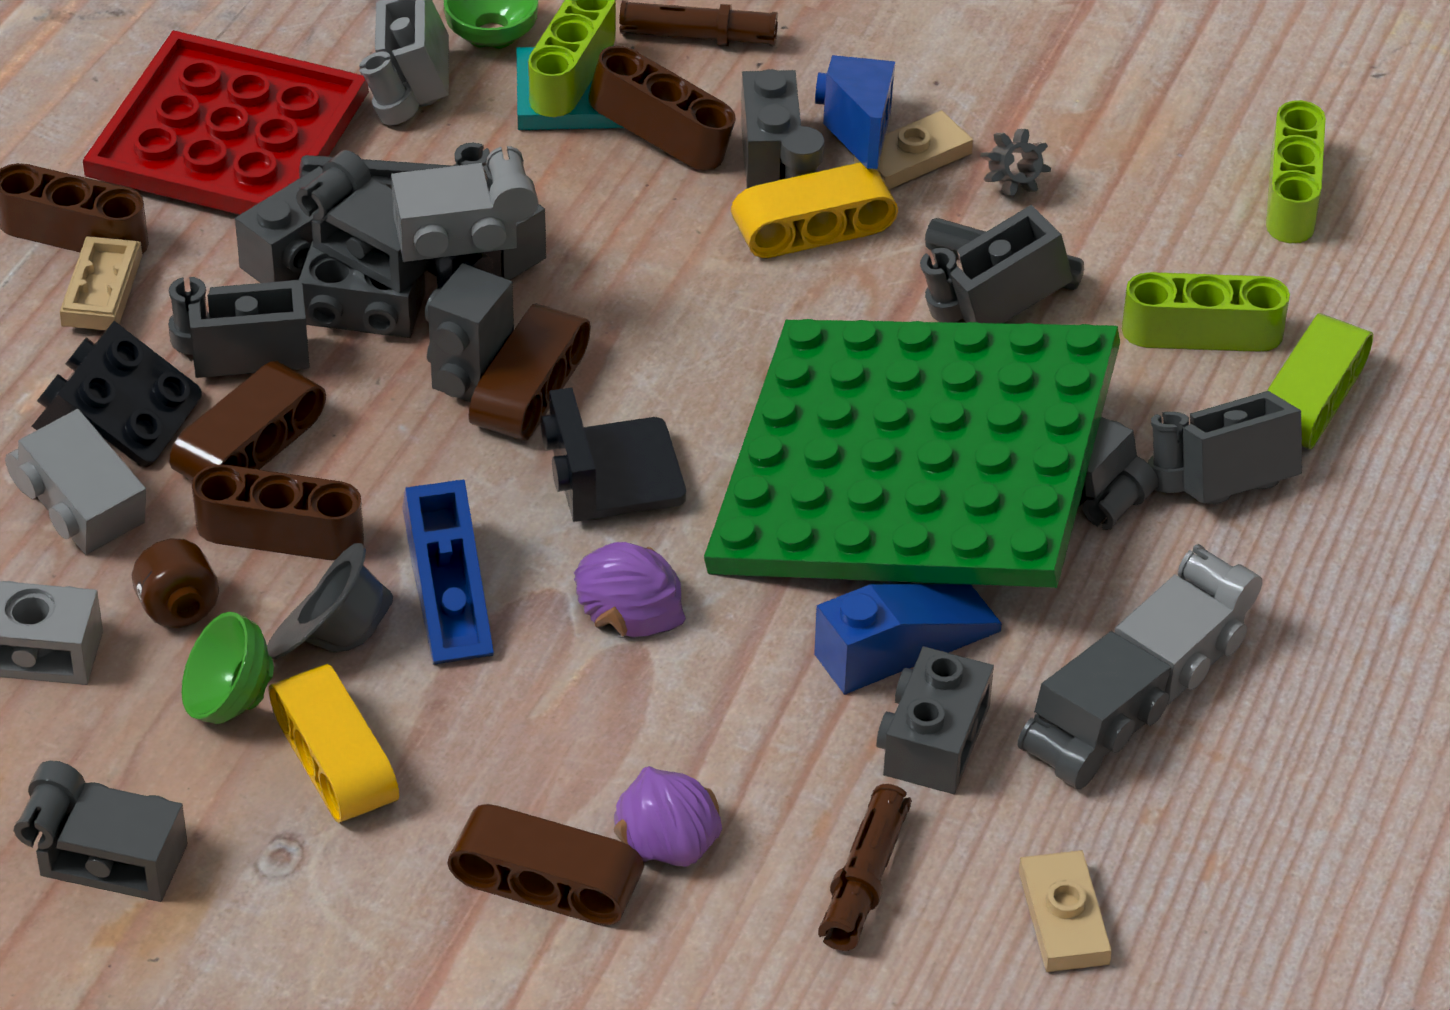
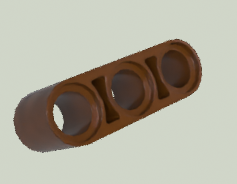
[588,46,736,170]
[0,163,149,254]
[468,303,591,441]
[169,361,326,480]
[192,465,364,560]
[447,804,645,926]

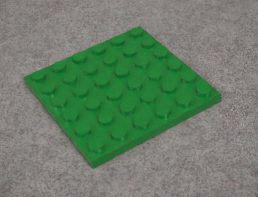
[704,319,1120,588]

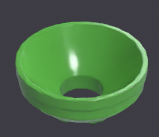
[444,0,538,49]
[181,612,274,724]

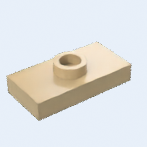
[854,110,973,190]
[59,236,142,330]
[1019,850,1112,972]

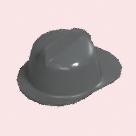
[267,543,393,659]

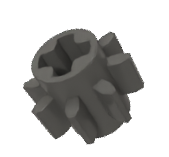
[980,129,1051,196]

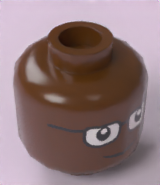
[131,538,219,628]

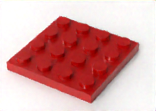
[83,30,369,215]

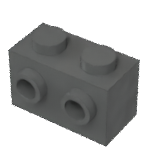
[235,167,323,283]
[425,263,514,402]
[876,646,994,795]

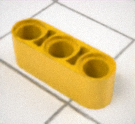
[731,163,898,258]
[268,664,399,823]

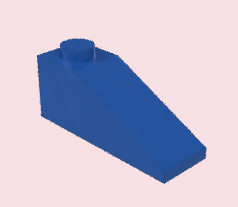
[815,55,895,169]
[402,479,494,665]
[814,584,1002,695]

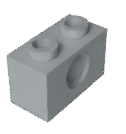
[0,581,103,685]

